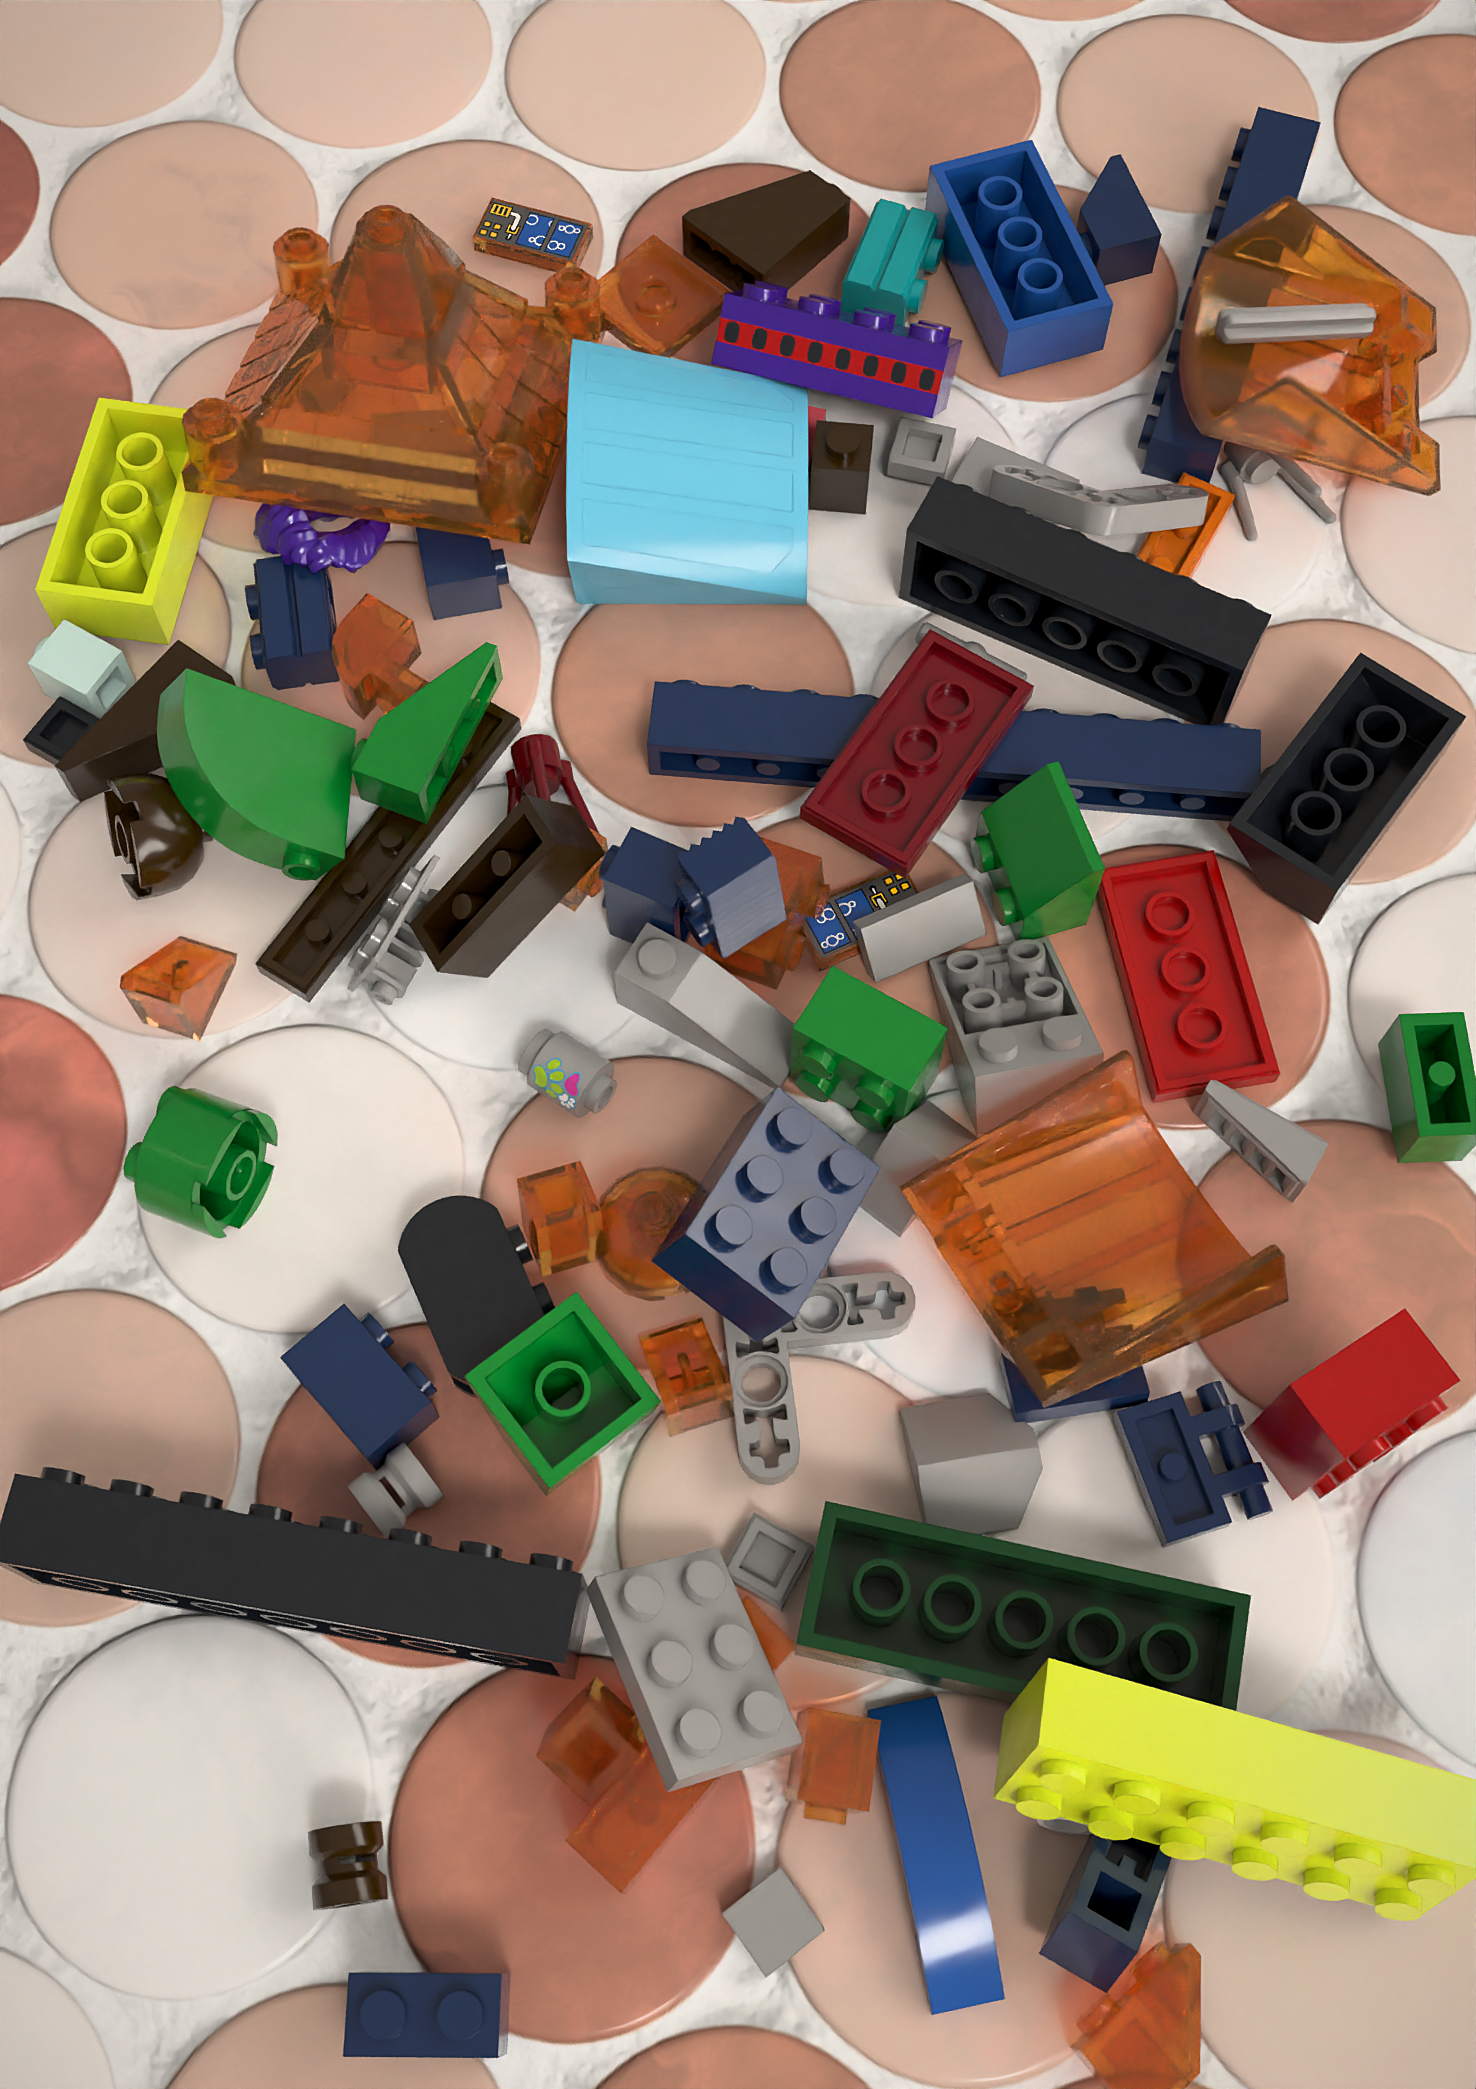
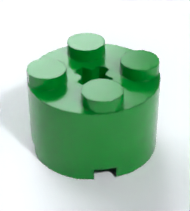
[123,1086,278,1239]

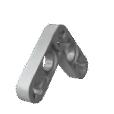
[989,465,1209,536]
[723,1271,916,1485]

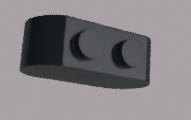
[398,1196,555,1398]

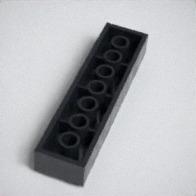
[0,1467,590,1680]

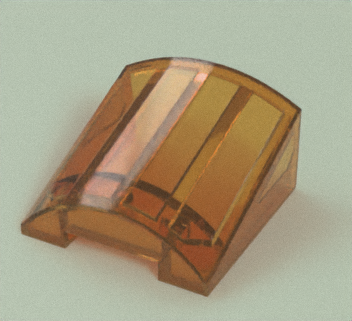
[1179,196,1441,496]
[899,1050,1289,1408]

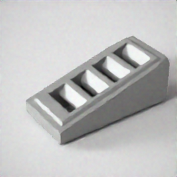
[1193,1080,1329,1203]

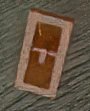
[120,936,237,1041]
[638,1317,734,1437]

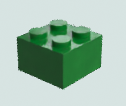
[790,965,948,1133]

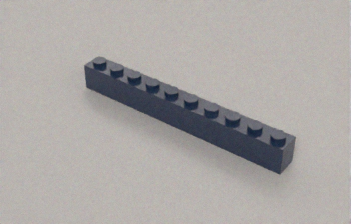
[647,680,1261,822]

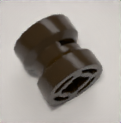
[308,1821,388,1910]

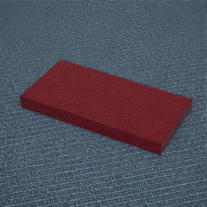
[799,629,1034,879]

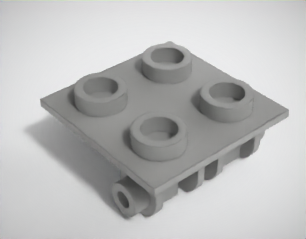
[347,854,440,1005]

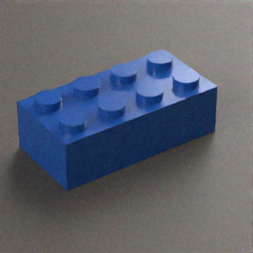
[925,140,1113,377]

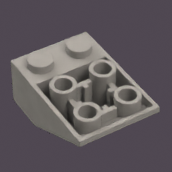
[928,937,1104,1135]

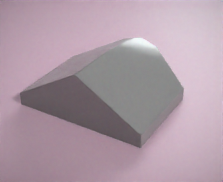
[899,1393,1043,1535]

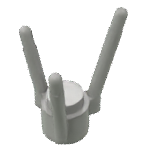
[1221,422,1337,541]

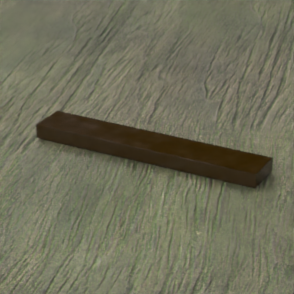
[255,702,522,1003]

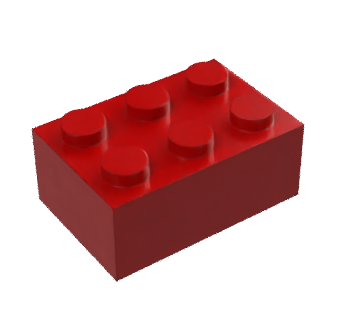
[1243,1308,1461,1501]

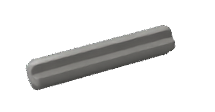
[1215,303,1376,344]

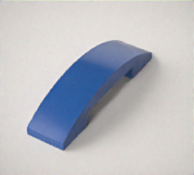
[867,1696,1005,2015]

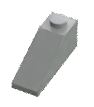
[614,923,795,1089]

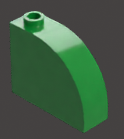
[157,668,356,881]

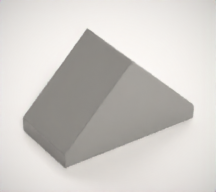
[859,1100,979,1237]

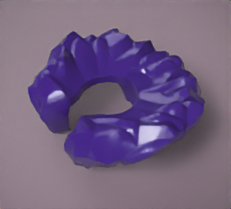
[253,476,390,574]

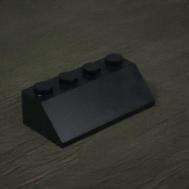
[1227,652,1466,925]

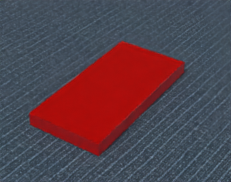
[1096,850,1280,1103]

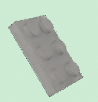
[586,1547,804,1793]

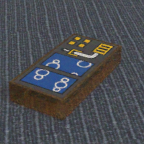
[473,198,593,277]
[792,870,919,972]

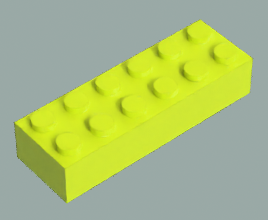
[993,1658,1476,1921]

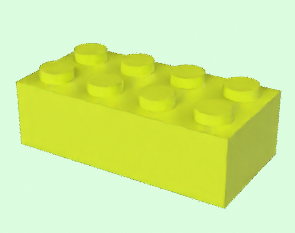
[35,398,226,645]

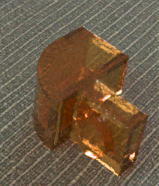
[332,593,429,720]

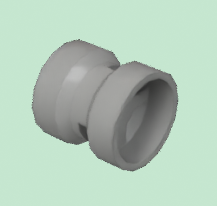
[347,1442,444,1539]

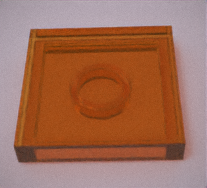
[578,234,731,358]

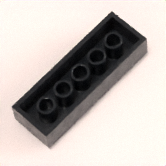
[899,476,1272,726]

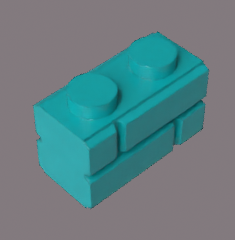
[841,199,944,326]

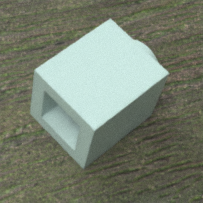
[28,619,136,719]

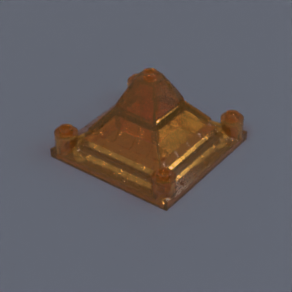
[181,205,606,544]

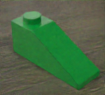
[350,642,503,824]

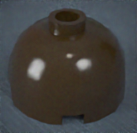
[104,773,213,900]

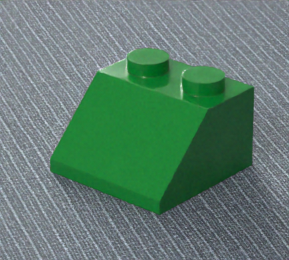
[970,761,1105,941]
[464,1291,661,1496]

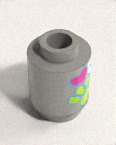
[518,1028,617,1118]

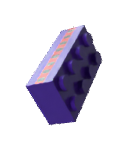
[711,281,963,418]

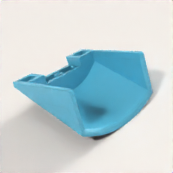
[566,339,808,605]

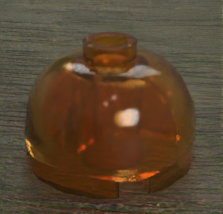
[591,1165,700,1301]

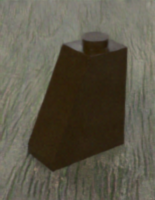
[682,170,851,292]

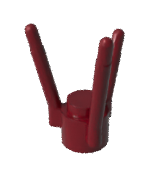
[505,734,606,852]

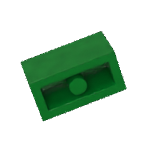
[1378,1012,1476,1163]

